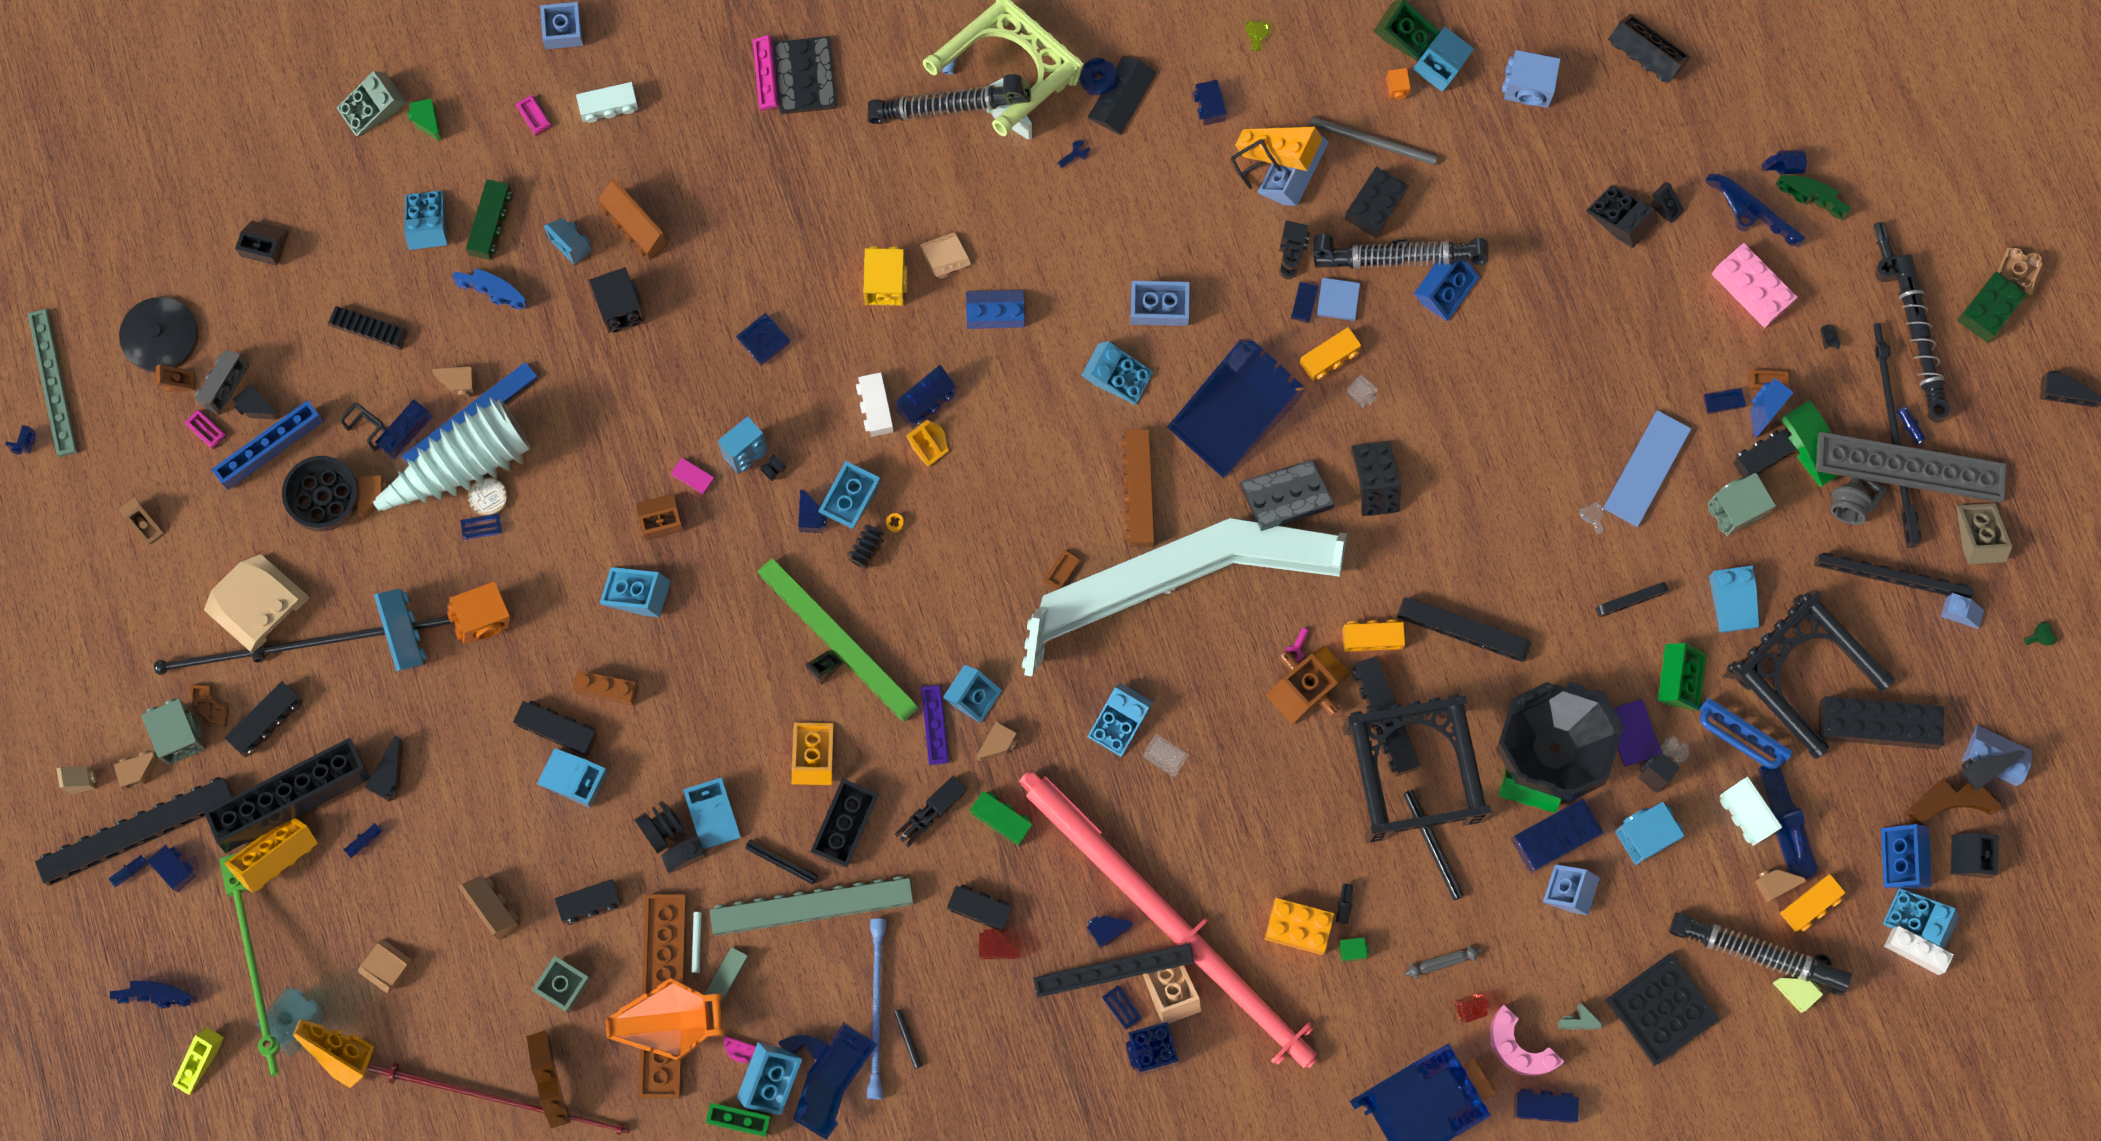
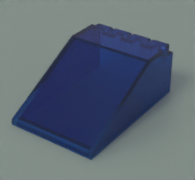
[1167,338,1306,478]

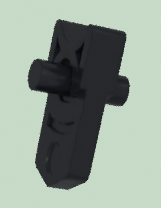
[1820,325,1841,349]

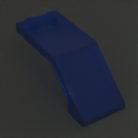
[793,1022,878,1140]

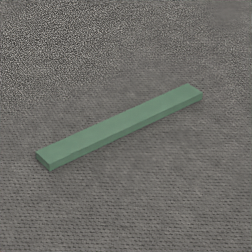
[27,309,78,458]

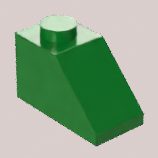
[407,99,442,141]

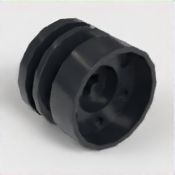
[634,800,686,854]

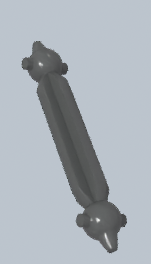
[1405,945,1482,979]

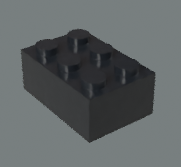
[1345,166,1409,238]

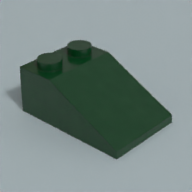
[1374,0,1440,61]

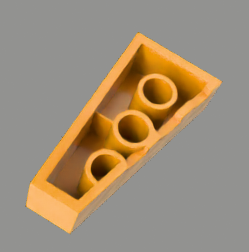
[1235,127,1323,171]

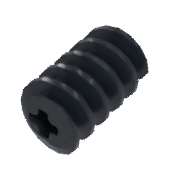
[848,525,885,569]

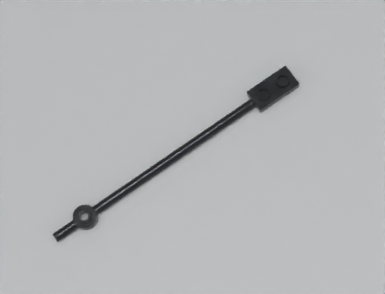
[1873,323,1921,548]

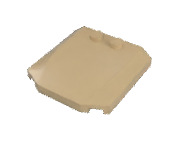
[204,554,309,654]

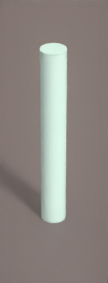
[692,912,702,973]

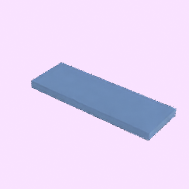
[1603,410,1691,527]

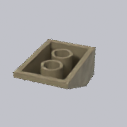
[1957,503,2012,564]

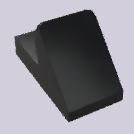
[1650,182,1684,223]

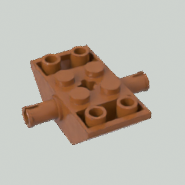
[1266,645,1351,725]

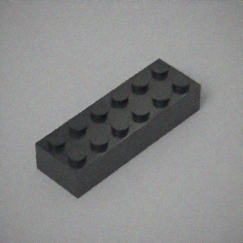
[1819,696,1944,750]

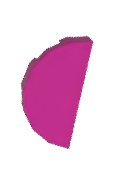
[724,1036,756,1063]

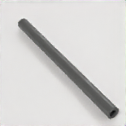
[1309,116,1438,165]

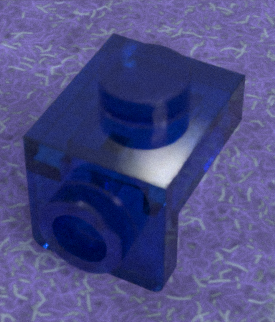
[5,425,36,455]

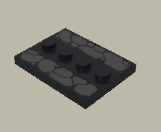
[773,36,837,115]
[1240,460,1334,531]

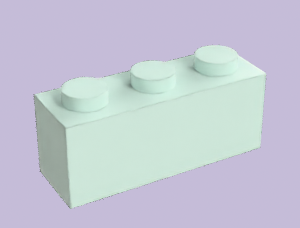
[576,82,638,123]

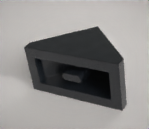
[805,650,843,685]

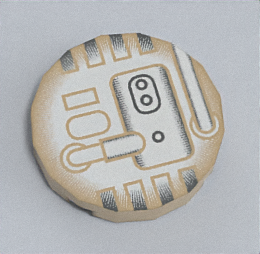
[468,478,508,517]

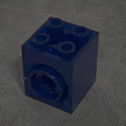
[1125,1022,1179,1077]

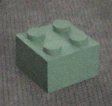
[532,956,591,1014]

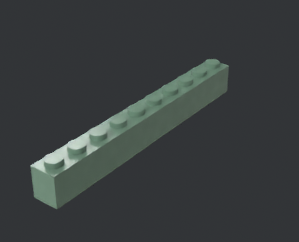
[710,876,914,936]

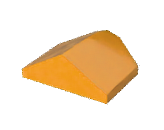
[906,420,949,467]

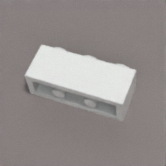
[856,372,893,437]
[1884,926,1954,975]

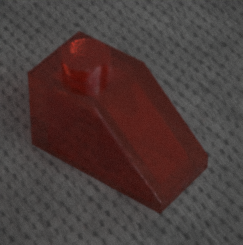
[979,929,1020,960]

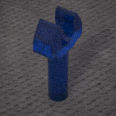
[1057,140,1090,168]

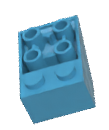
[1413,26,1474,92]
[404,190,447,250]
[1081,341,1153,405]
[1087,682,1154,757]
[537,748,608,808]
[683,777,741,850]
[1883,888,1960,950]

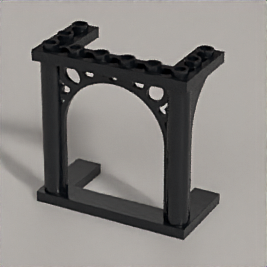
[1342,694,1491,844]

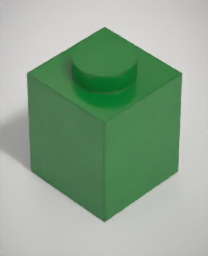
[1338,938,1370,963]

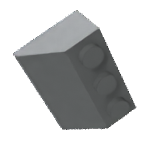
[194,350,249,415]

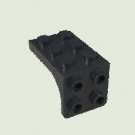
[1351,441,1401,516]

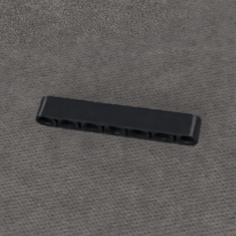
[1397,597,1532,662]

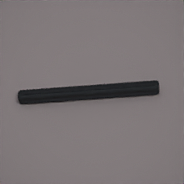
[1403,790,1464,901]

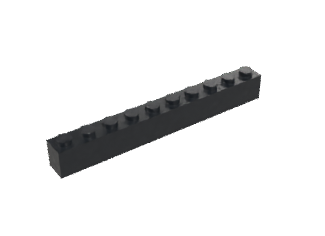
[35,777,234,886]

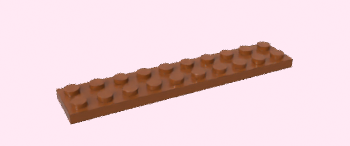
[638,894,686,1099]

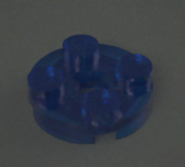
[1079,58,1117,95]

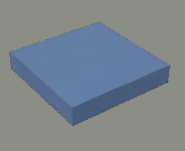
[1317,278,1360,321]

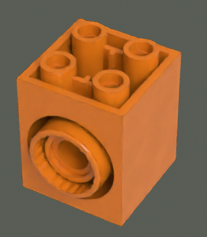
[447,581,510,645]

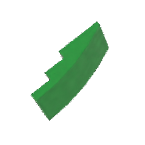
[1781,400,1839,488]

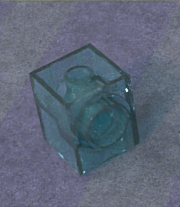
[255,986,324,1057]

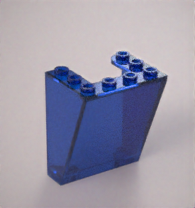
[1350,1043,1491,1141]

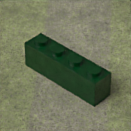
[466,179,513,260]

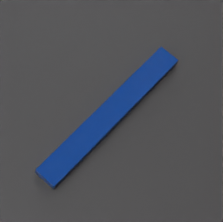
[402,362,538,465]

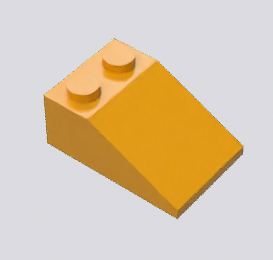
[792,722,833,785]

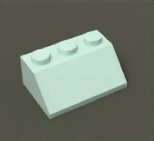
[1720,777,1782,846]

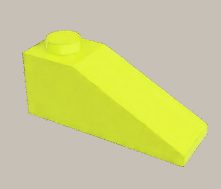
[172,1027,224,1095]

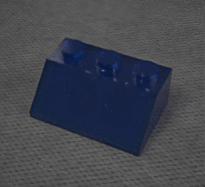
[896,365,956,429]

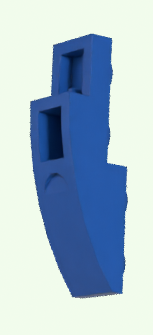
[452,269,528,310]

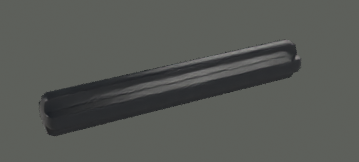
[745,840,818,885]

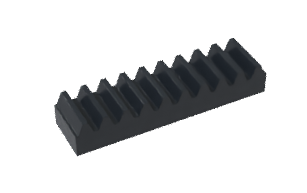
[328,306,408,350]

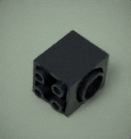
[589,267,645,333]

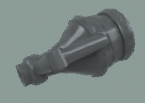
[1830,477,1887,525]

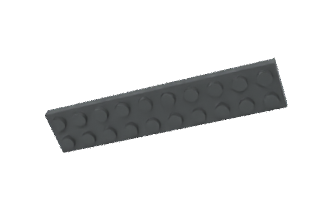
[1816,432,2006,503]

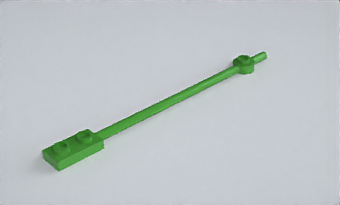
[219,853,280,1076]

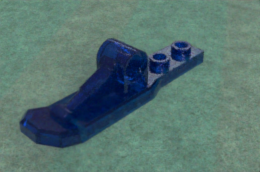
[1705,174,1805,248]
[1758,766,1818,879]

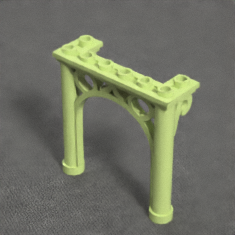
[923,0,1084,136]

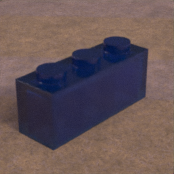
[375,399,432,460]
[1513,1089,1579,1124]

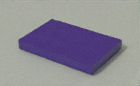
[1614,699,1661,767]

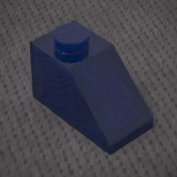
[798,490,827,533]
[1086,916,1133,949]

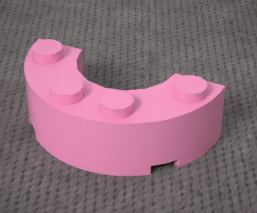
[1490,1005,1564,1076]

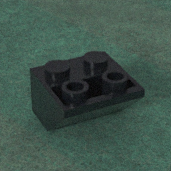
[235,221,289,266]
[1950,833,1999,879]

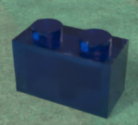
[1192,80,1227,126]
[147,844,196,893]

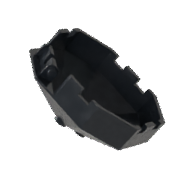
[1496,682,1624,802]

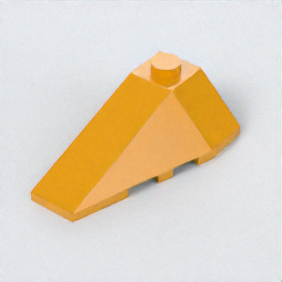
[293,1019,374,1088]

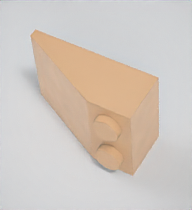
[1143,966,1201,1026]

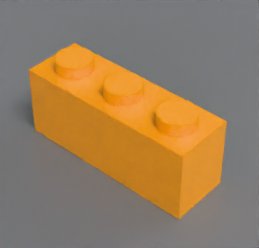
[1299,327,1361,382]
[1342,620,1405,652]
[1780,874,1845,932]

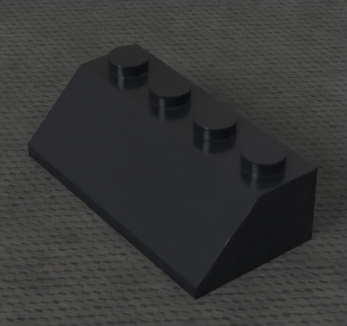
[1608,14,1691,83]

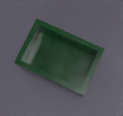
[1957,271,2027,343]

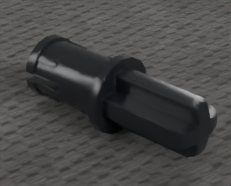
[1874,222,1895,259]
[1335,883,1353,924]

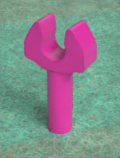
[1284,628,1309,663]

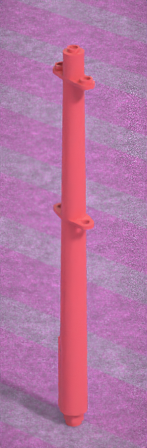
[1019,770,1317,1068]

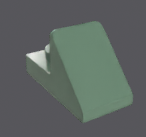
[1557,1003,1602,1030]

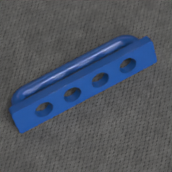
[1699,698,1793,769]

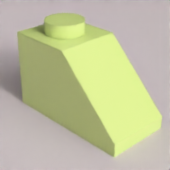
[1773,978,1823,1013]

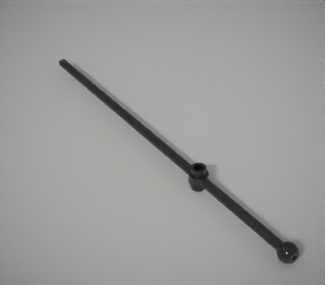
[154,616,455,675]

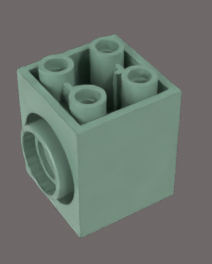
[1707,473,1776,537]
[141,698,206,765]

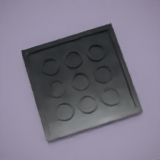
[1605,953,1719,1066]

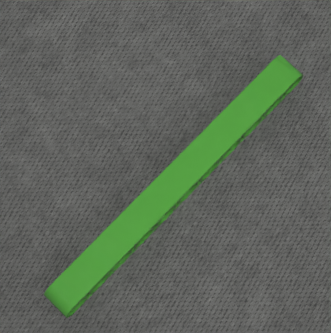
[757,558,918,722]

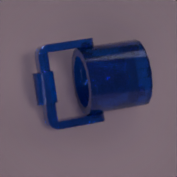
[1761,149,1807,175]

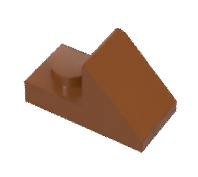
[156,364,194,392]

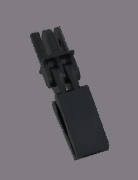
[894,775,968,848]

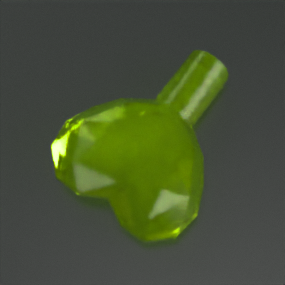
[1245,20,1269,51]

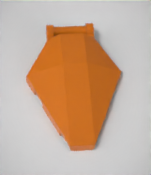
[606,978,725,1061]

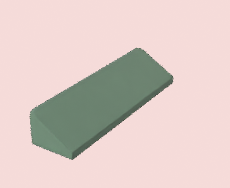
[704,947,749,1023]

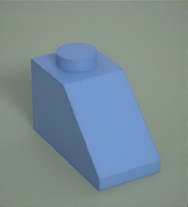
[1941,593,1984,629]

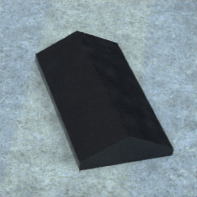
[1087,56,1156,135]

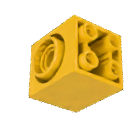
[863,246,908,306]

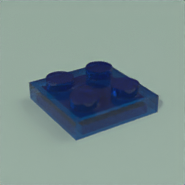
[736,312,791,366]

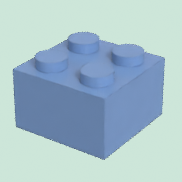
[540,2,583,49]

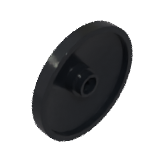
[119,297,198,373]

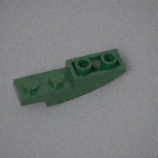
[1775,175,1851,220]

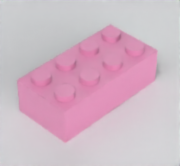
[1712,243,1797,328]

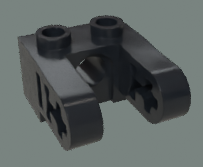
[1279,220,1311,280]

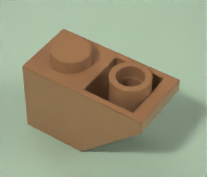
[114,751,159,790]

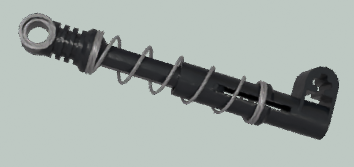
[1875,254,1950,423]

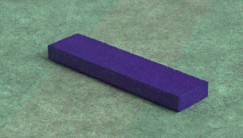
[921,685,949,766]

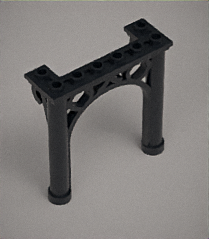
[1724,591,1895,759]

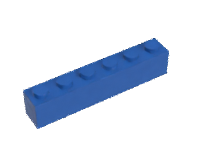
[211,400,324,490]

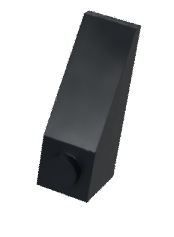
[2040,371,2101,408]
[365,736,403,802]
[1958,750,2025,790]

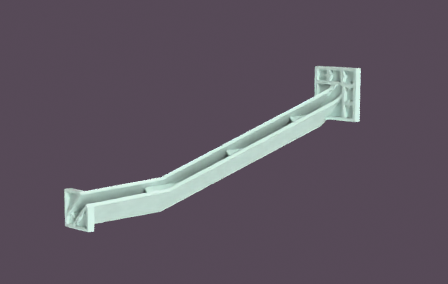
[1022,518,1347,676]

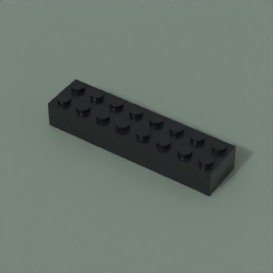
[204,737,371,853]

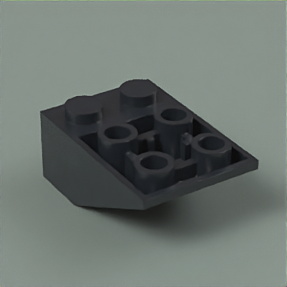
[1586,185,1658,248]

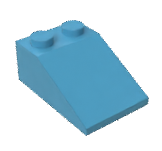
[818,461,881,529]
[1709,566,1759,633]
[599,567,671,617]

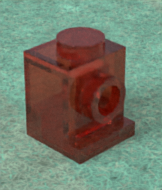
[1454,994,1489,1023]

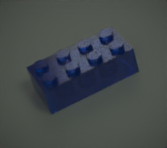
[1511,799,1603,874]

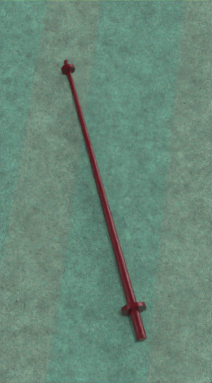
[367,1063,630,1135]

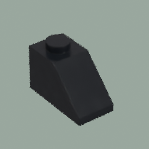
[233,384,279,420]
[661,836,706,874]

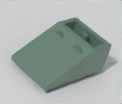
[337,71,406,137]

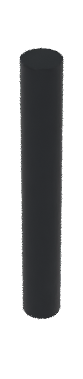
[894,1009,922,1069]

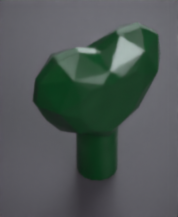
[2023,621,2058,646]

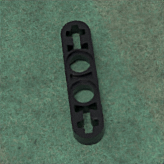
[1595,582,1669,618]

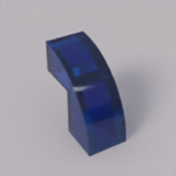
[778,1035,835,1065]

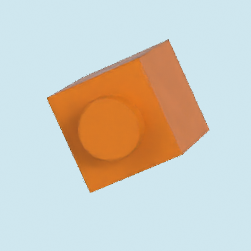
[1386,68,1411,100]

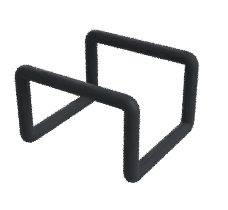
[1231,139,1282,189]
[340,403,390,451]

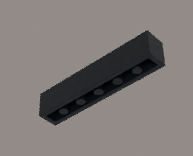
[1351,656,1420,777]

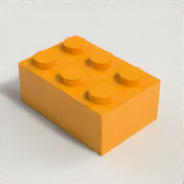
[1264,898,1334,955]

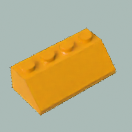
[224,818,318,893]

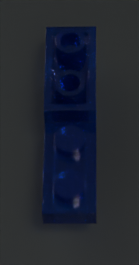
[110,981,197,1009]

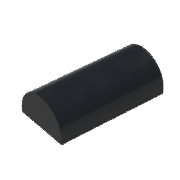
[810,778,879,868]

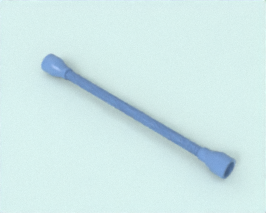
[867,919,886,1099]

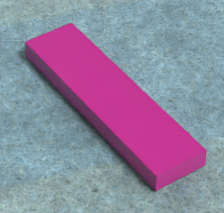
[753,35,779,111]

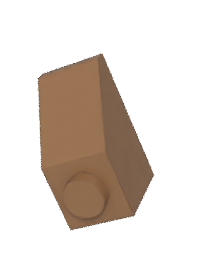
[432,367,475,398]
[119,497,163,545]
[976,722,1018,761]
[1755,869,1806,902]

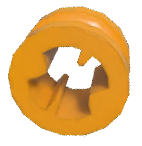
[886,513,904,532]

